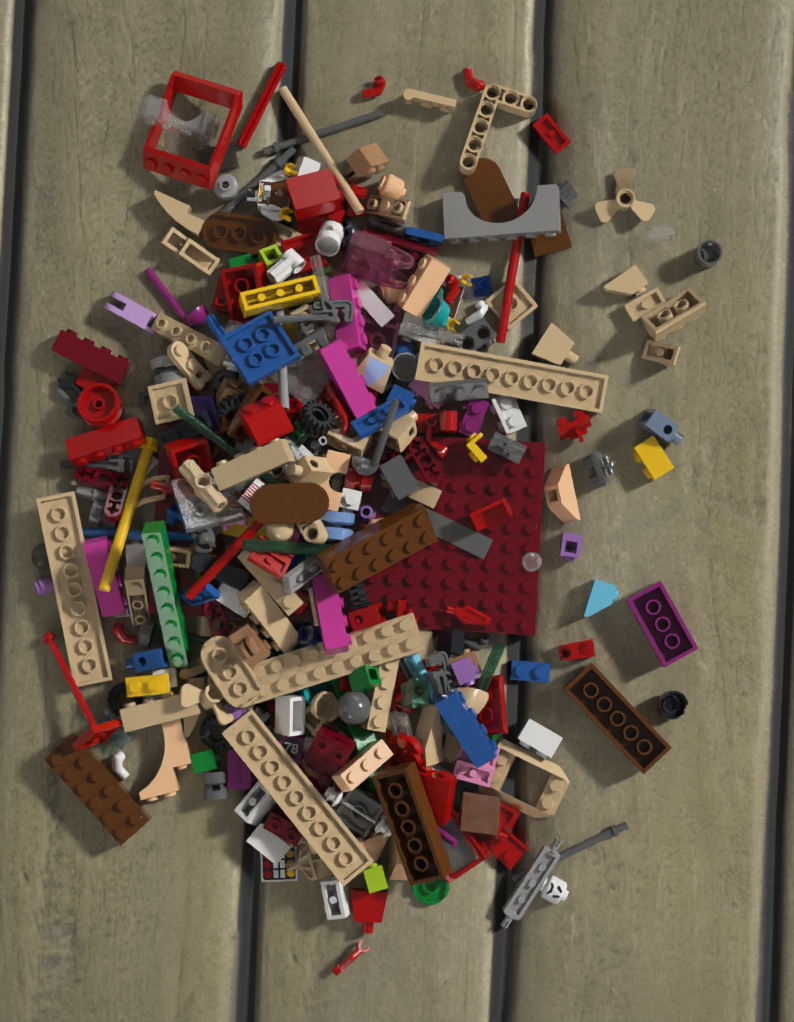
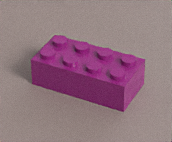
[625,581,698,667]

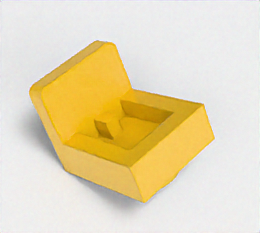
[466,432,487,463]

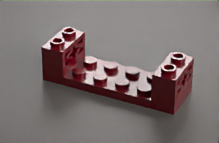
[263,723,357,847]

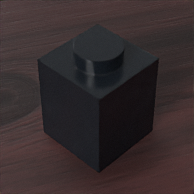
[436,629,465,658]

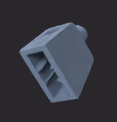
[637,409,684,445]

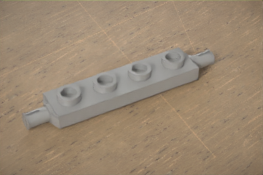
[500,837,563,928]

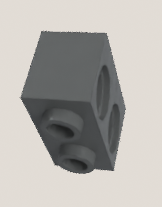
[451,317,496,352]

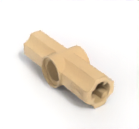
[179,459,228,513]

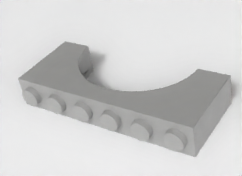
[443,184,561,244]

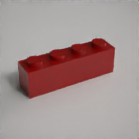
[65,416,147,467]

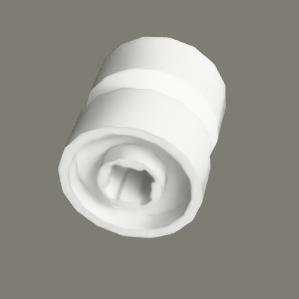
[315,221,344,257]

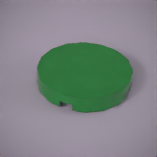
[411,879,450,905]

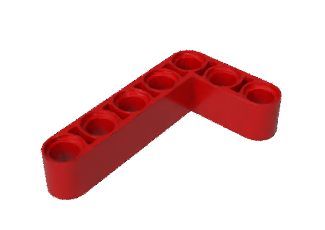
[415,411,457,435]

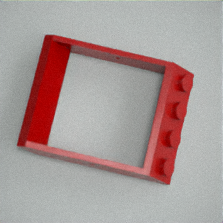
[143,71,243,190]

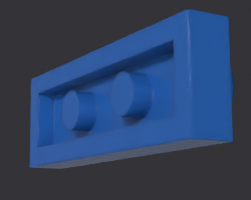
[350,394,411,440]

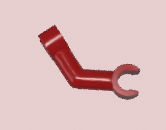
[423,417,448,458]
[331,940,370,976]

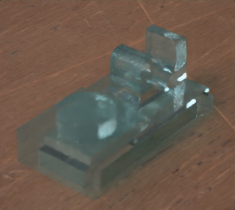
[96,708,136,750]

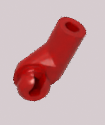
[463,67,486,92]

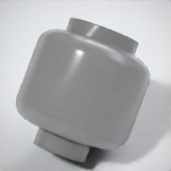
[214,174,239,201]

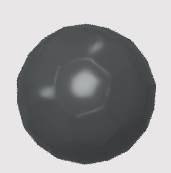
[336,690,371,725]

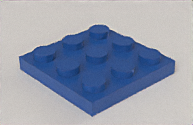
[220,310,301,386]

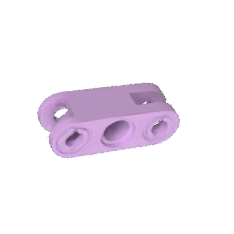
[104,291,158,335]

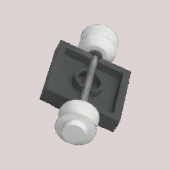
[323,785,392,838]

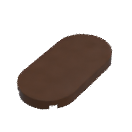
[463,158,518,223]
[202,212,278,256]
[250,482,329,525]

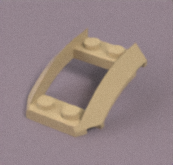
[478,738,570,818]

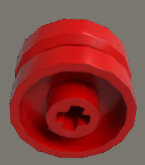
[77,383,125,430]

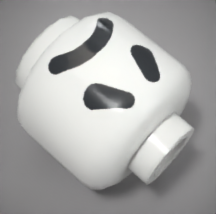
[539,875,569,904]

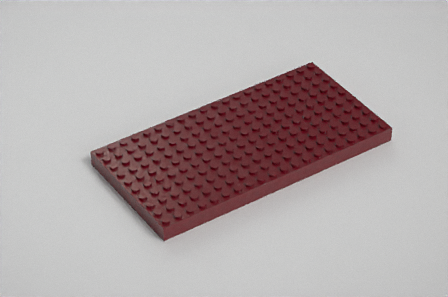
[149,421,545,635]

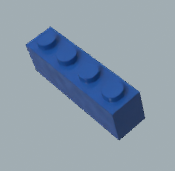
[435,687,498,769]

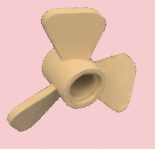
[595,168,655,223]
[180,674,234,726]

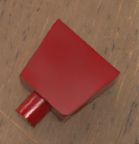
[345,602,388,632]
[351,888,388,934]

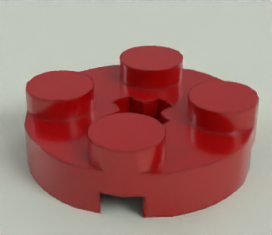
[388,732,424,768]

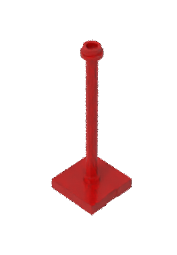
[42,632,123,751]

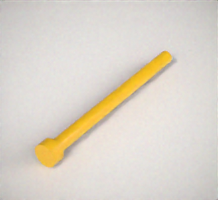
[98,436,159,592]

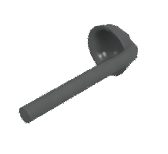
[352,399,400,476]
[138,623,210,650]

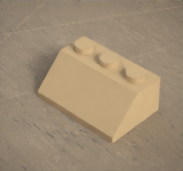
[640,287,706,341]

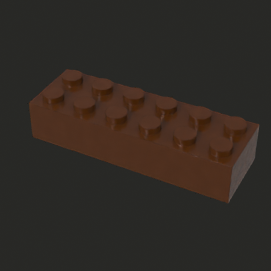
[315,501,438,594]
[562,662,672,774]
[44,732,152,845]
[372,761,453,886]

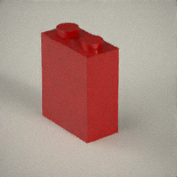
[285,168,343,221]
[418,766,457,825]

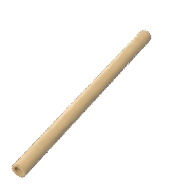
[278,86,364,215]

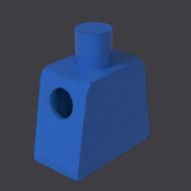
[125,647,169,673]

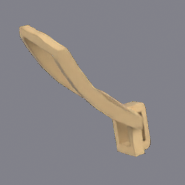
[121,475,170,508]

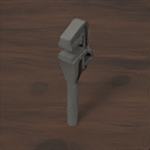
[272,298,354,325]
[60,450,141,473]
[425,651,456,735]

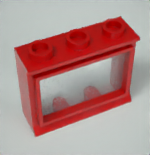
[437,807,489,884]

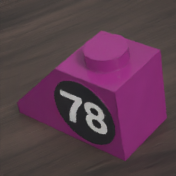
[277,735,305,762]

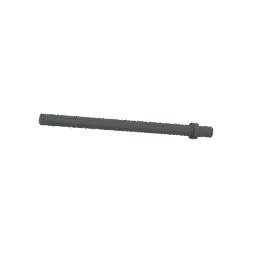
[262,109,384,155]
[511,822,629,883]

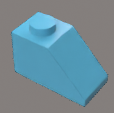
[582,579,619,617]

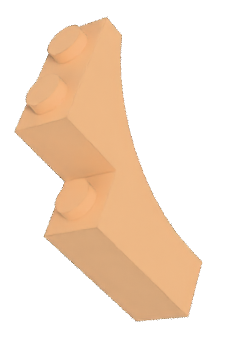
[139,718,192,802]

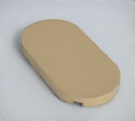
[201,636,261,708]

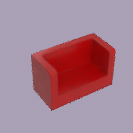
[469,498,513,532]

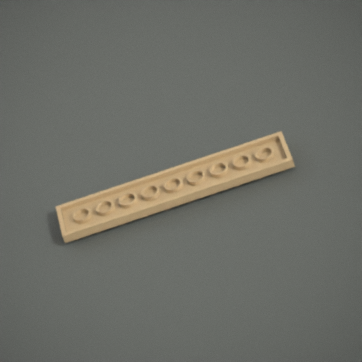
[414,341,609,413]
[36,491,113,687]
[240,613,425,709]
[222,709,374,886]

